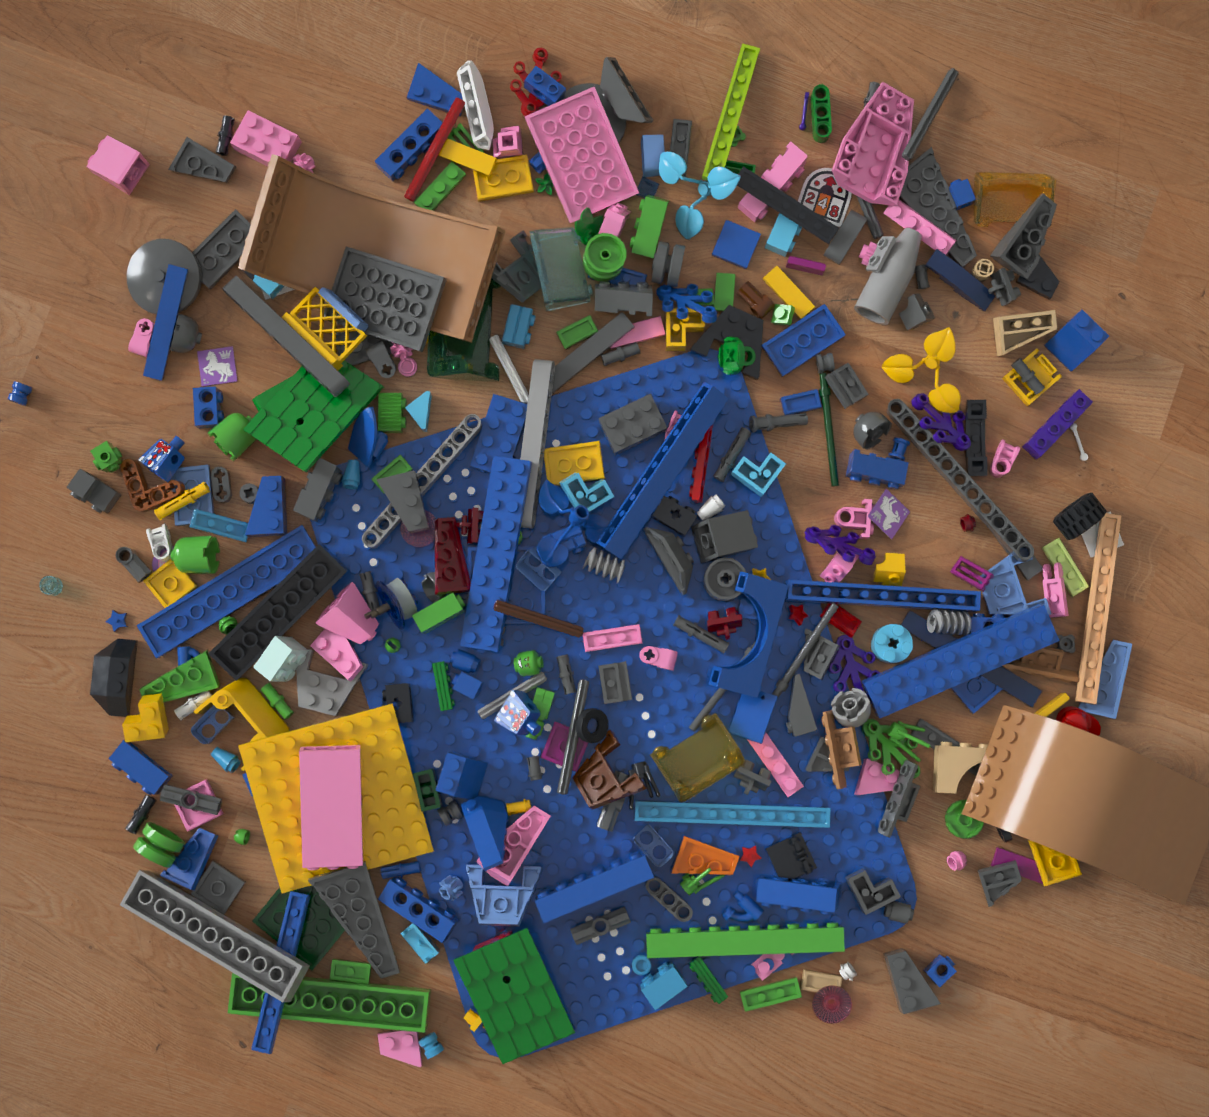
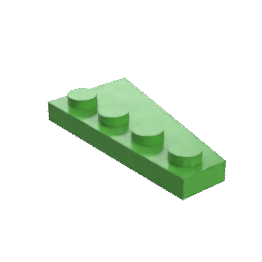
[139,650,220,702]

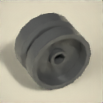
[651,241,685,287]
[703,557,746,602]

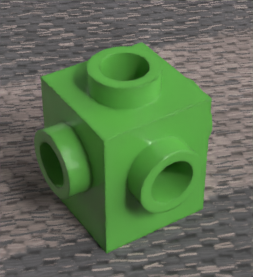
[90,441,123,473]

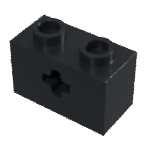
[652,496,697,537]
[382,683,414,723]

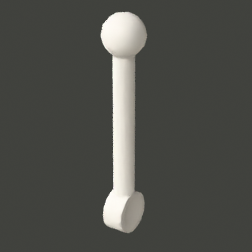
[1070,423,1088,461]

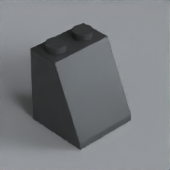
[691,510,758,563]

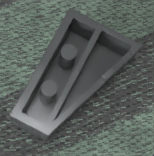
[293,458,343,522]
[376,470,430,534]
[883,948,941,1014]

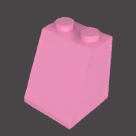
[86,135,150,195]

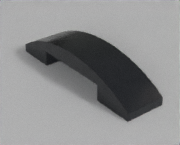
[965,400,988,476]

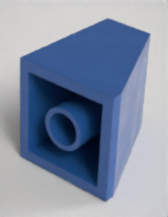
[1044,309,1109,372]
[435,752,488,799]

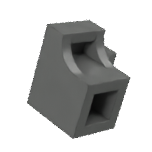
[899,294,935,330]

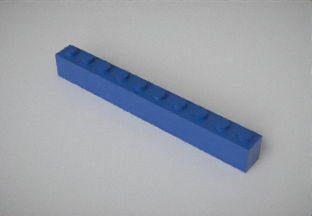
[597,382,729,559]
[784,580,981,612]

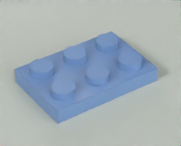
[171,465,214,526]

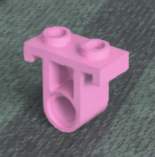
[598,203,631,237]
[834,499,875,539]
[820,552,859,583]

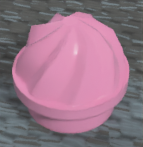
[947,851,967,871]

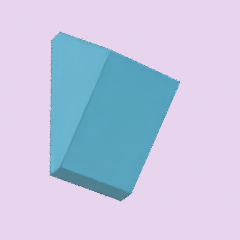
[405,391,432,432]

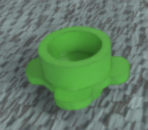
[731,126,746,147]

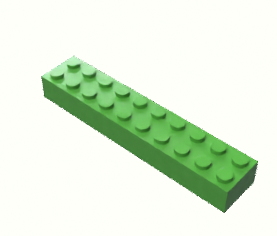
[228,973,431,1033]

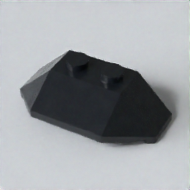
[90,639,138,717]

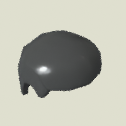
[421,572,446,603]

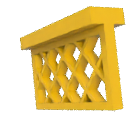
[282,287,367,371]

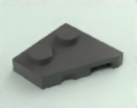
[804,628,840,680]
[805,736,850,772]
[978,860,1022,907]

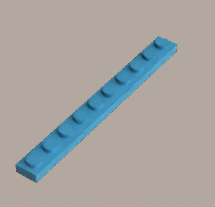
[635,801,830,828]

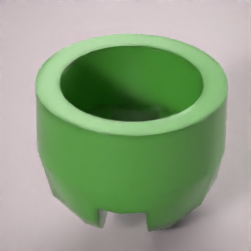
[385,638,401,653]
[234,829,250,845]

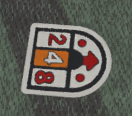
[798,168,852,227]

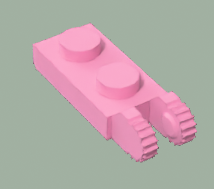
[1043,563,1069,618]

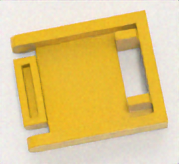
[1002,348,1062,406]

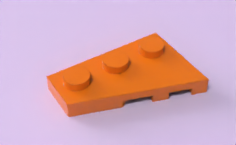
[671,836,740,875]

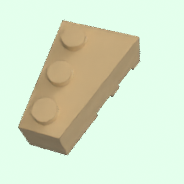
[993,310,1057,356]

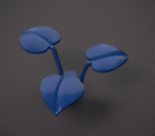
[537,480,610,567]

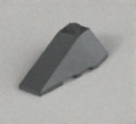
[990,193,1057,279]

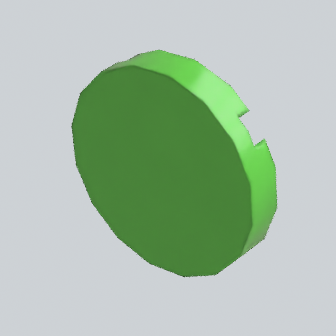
[945,800,984,839]

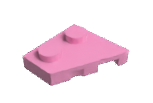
[378,1030,422,1067]

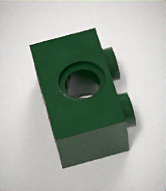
[413,768,443,812]

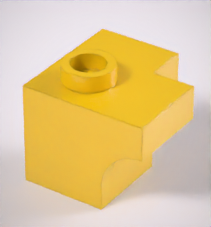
[873,553,906,586]

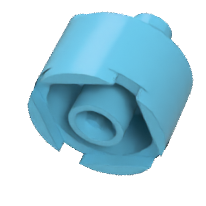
[871,624,913,663]

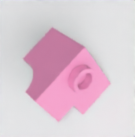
[492,126,523,159]

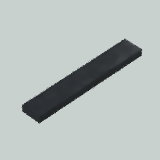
[737,166,839,244]

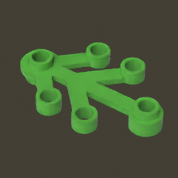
[862,719,920,779]

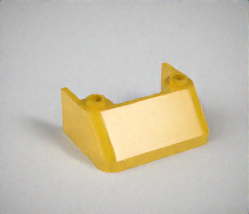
[193,678,290,771]

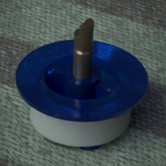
[364,578,418,630]

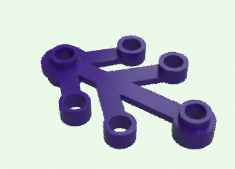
[911,393,971,451]
[805,525,876,565]
[828,635,880,701]

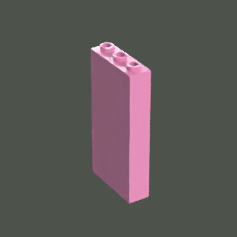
[299,745,363,870]

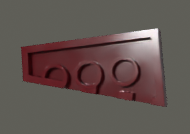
[435,517,471,595]

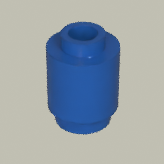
[450,649,479,673]

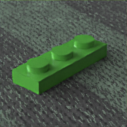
[414,161,466,211]
[740,977,802,1012]

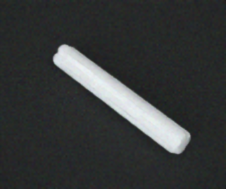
[489,335,529,404]

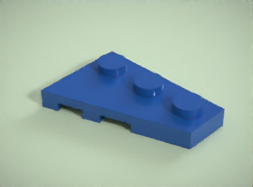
[160,828,218,891]

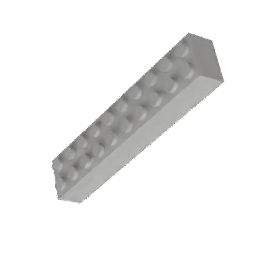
[120,870,310,1002]

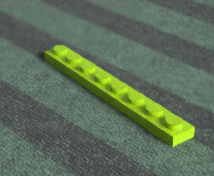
[702,43,760,181]

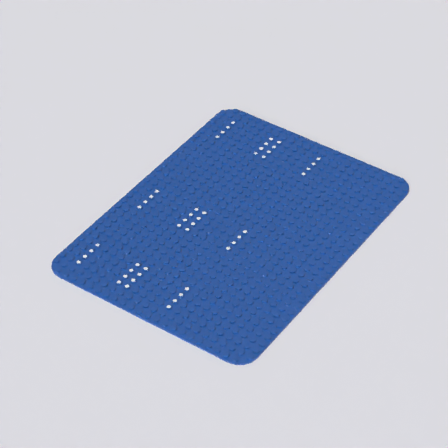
[310,349,917,1057]

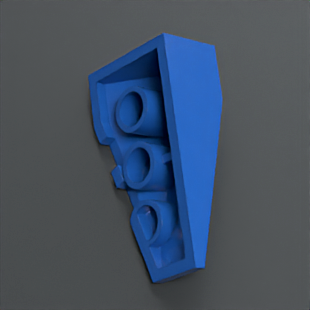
[461,796,509,871]

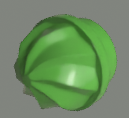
[219,616,238,635]

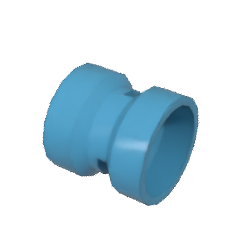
[418,1031,444,1059]

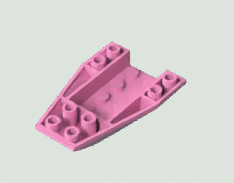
[832,82,914,206]

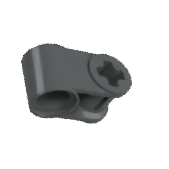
[365,340,396,378]

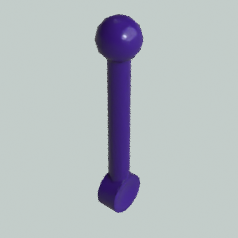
[799,92,809,130]

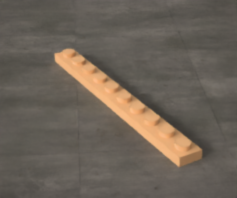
[1075,513,1121,705]

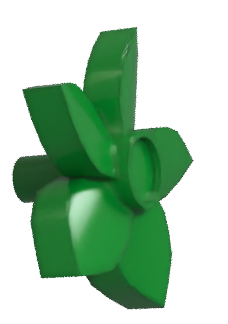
[535,173,554,195]

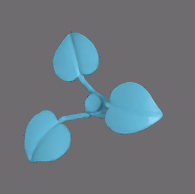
[659,151,741,240]

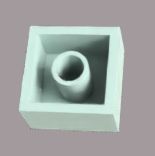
[253,636,309,682]

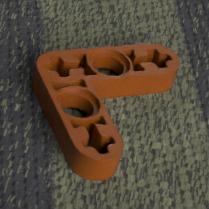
[120,459,185,512]

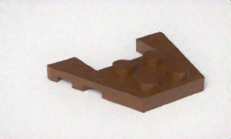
[573,730,647,810]

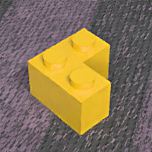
[665,308,705,351]
[122,693,169,742]

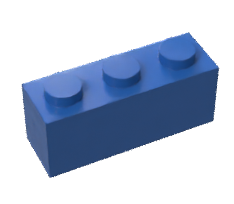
[109,740,173,795]

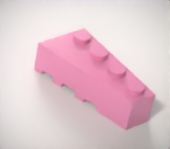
[738,141,808,222]

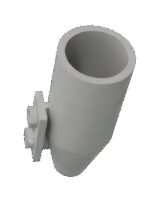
[854,228,922,325]

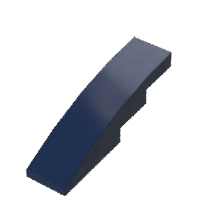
[925,249,995,312]

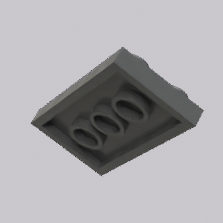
[193,209,251,290]

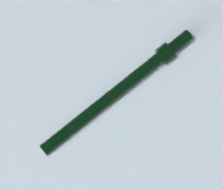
[819,373,839,487]

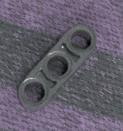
[823,209,867,265]
[645,876,693,922]

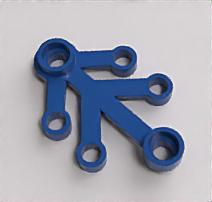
[656,284,717,323]

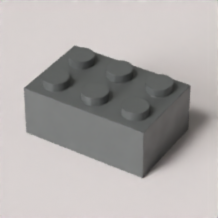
[599,393,667,456]

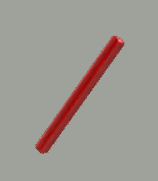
[404,97,465,202]

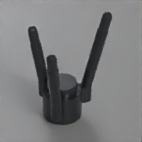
[628,761,660,810]

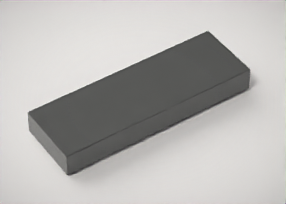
[670,119,692,177]

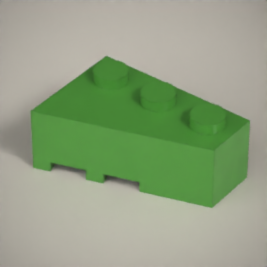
[629,195,670,258]

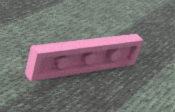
[884,200,957,255]
[747,733,804,797]

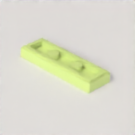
[1042,538,1089,597]

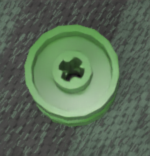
[583,233,627,281]
[133,822,185,868]

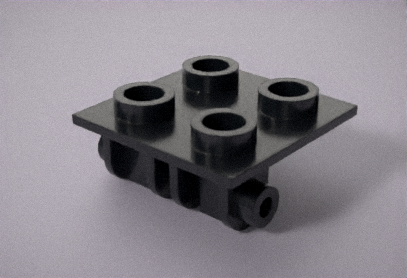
[766,832,817,881]

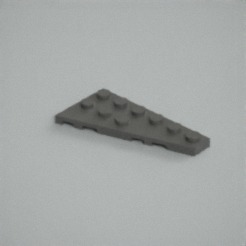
[899,147,977,267]

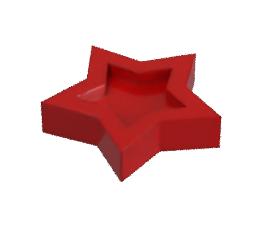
[788,604,808,626]
[739,845,761,868]

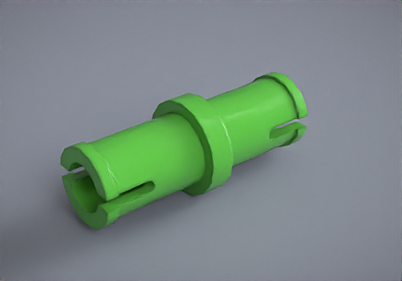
[261,683,294,720]

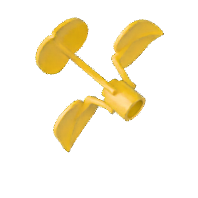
[882,327,961,413]

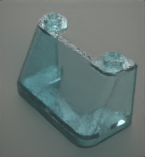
[529,227,593,311]

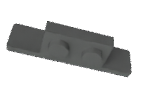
[878,760,920,838]

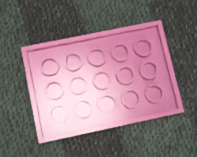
[524,87,639,223]

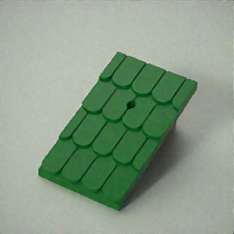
[243,360,384,473]
[453,927,575,1064]

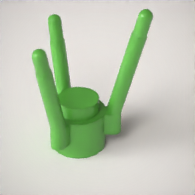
[887,721,930,762]
[680,868,725,895]

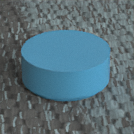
[632,955,652,975]

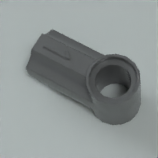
[115,547,152,583]

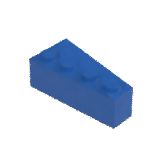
[756,875,842,915]

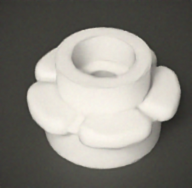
[839,962,857,981]

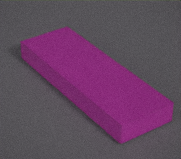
[991,847,1043,884]

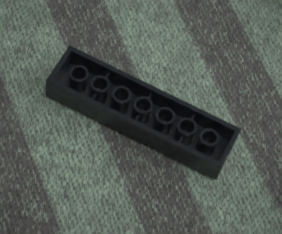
[208,543,349,681]

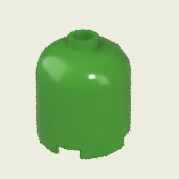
[207,413,256,462]
[171,536,220,574]

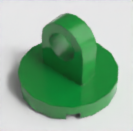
[718,336,756,375]

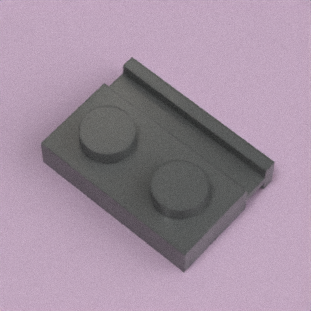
[824,363,869,409]
[598,661,632,704]

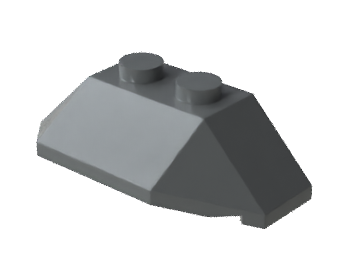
[600,57,654,123]
[643,527,694,596]

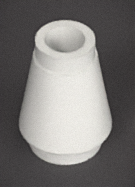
[696,494,725,521]

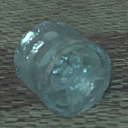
[39,576,63,596]

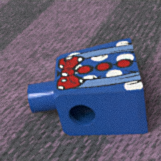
[138,436,185,483]
[494,690,541,736]

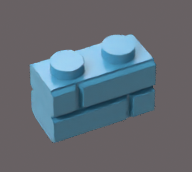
[502,304,536,349]

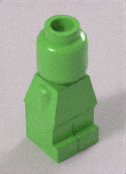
[526,687,555,740]

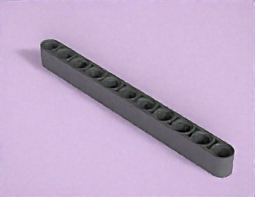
[886,399,1034,562]

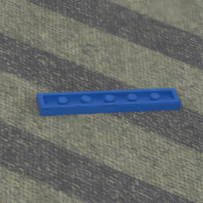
[143,264,188,381]

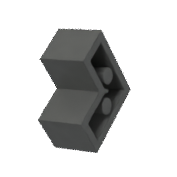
[66,469,121,514]
[845,869,901,915]

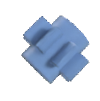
[439,875,463,901]

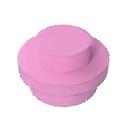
[398,357,417,377]

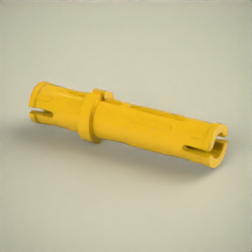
[154,481,211,521]

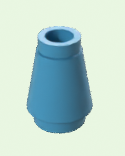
[341,460,360,489]
[211,747,241,773]

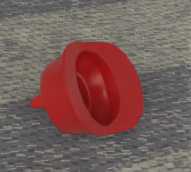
[1056,706,1101,736]

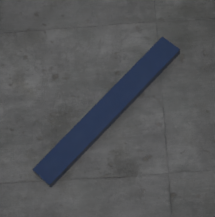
[900,610,1042,707]

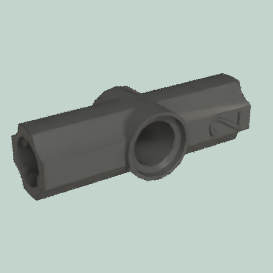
[597,771,630,832]
[160,784,222,815]
[570,906,631,945]

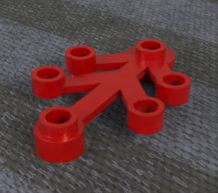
[510,47,562,116]

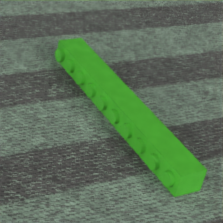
[646,922,845,958]

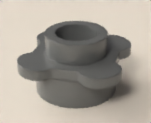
[1056,634,1076,653]

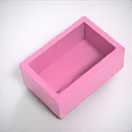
[230,110,302,167]

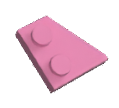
[854,759,900,795]

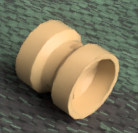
[971,259,994,282]

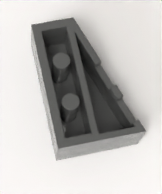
[595,281,653,316]

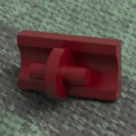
[456,507,484,544]
[707,607,742,640]

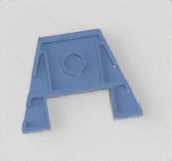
[978,548,1051,615]
[466,864,542,926]

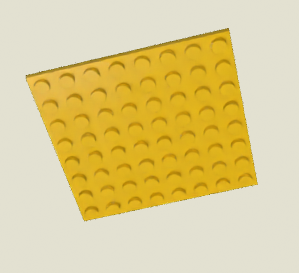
[238,703,434,893]

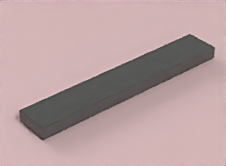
[552,312,635,394]

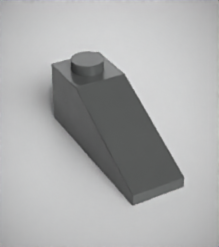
[786,674,817,737]

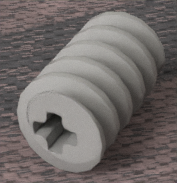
[583,547,625,584]
[927,609,971,636]

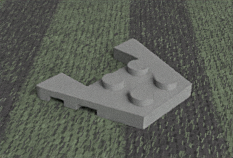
[296,648,368,716]

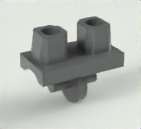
[988,268,1021,306]
[733,760,772,795]

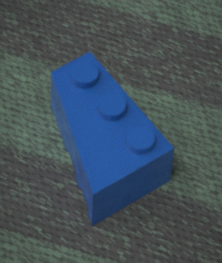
[845,449,909,489]
[245,476,287,537]

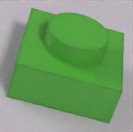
[771,304,795,326]

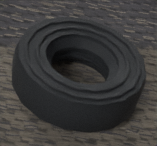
[576,708,609,743]

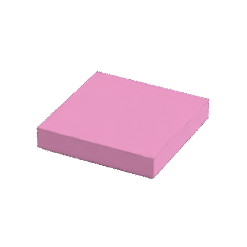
[174,779,224,832]

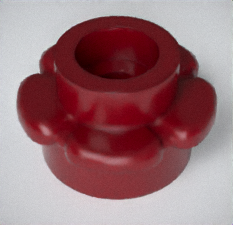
[960,514,976,532]

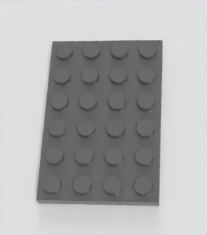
[324,246,447,352]

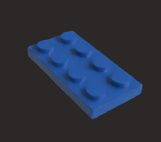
[762,304,846,377]
[470,394,527,473]

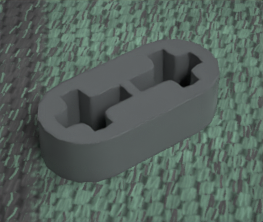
[211,466,232,503]

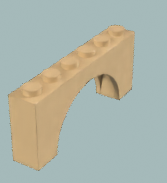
[933,742,988,794]

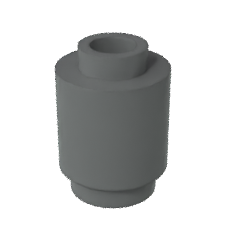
[884,901,914,924]

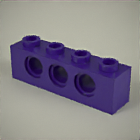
[1022,389,1093,460]

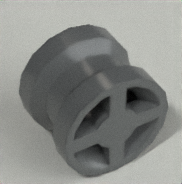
[816,353,835,374]
[239,483,259,504]

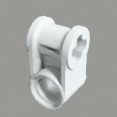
[146,524,173,562]

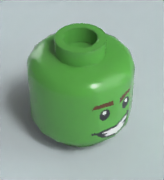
[514,650,544,677]

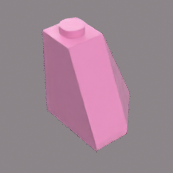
[316,582,379,644]

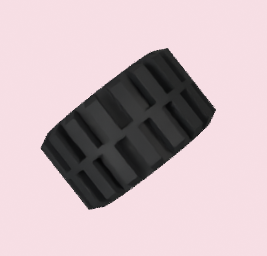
[1053,493,1107,540]

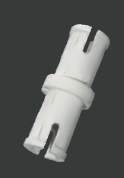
[174,690,212,720]

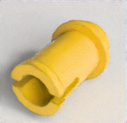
[506,799,531,816]

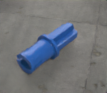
[380,861,420,879]

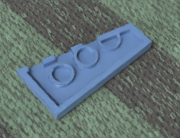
[1078,640,1132,719]

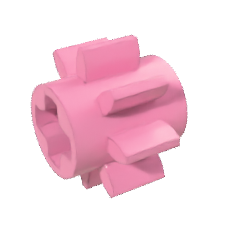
[293,153,315,173]
[859,242,877,266]
[390,342,413,360]

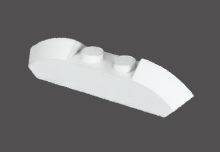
[457,60,494,150]

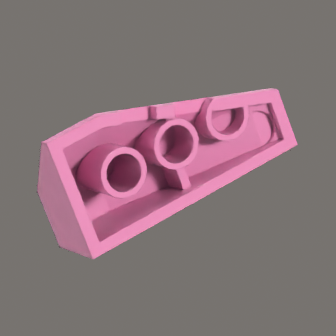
[476,806,551,886]

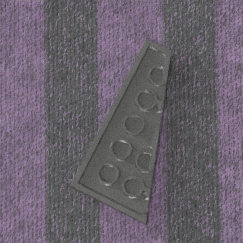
[308,861,400,979]

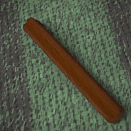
[494,600,584,638]

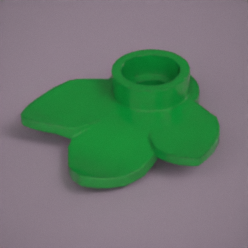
[575,207,603,245]

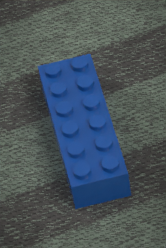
[535,851,654,923]

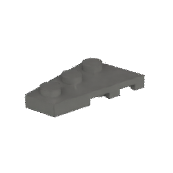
[168,137,236,183]

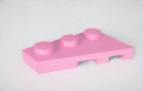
[310,629,363,682]

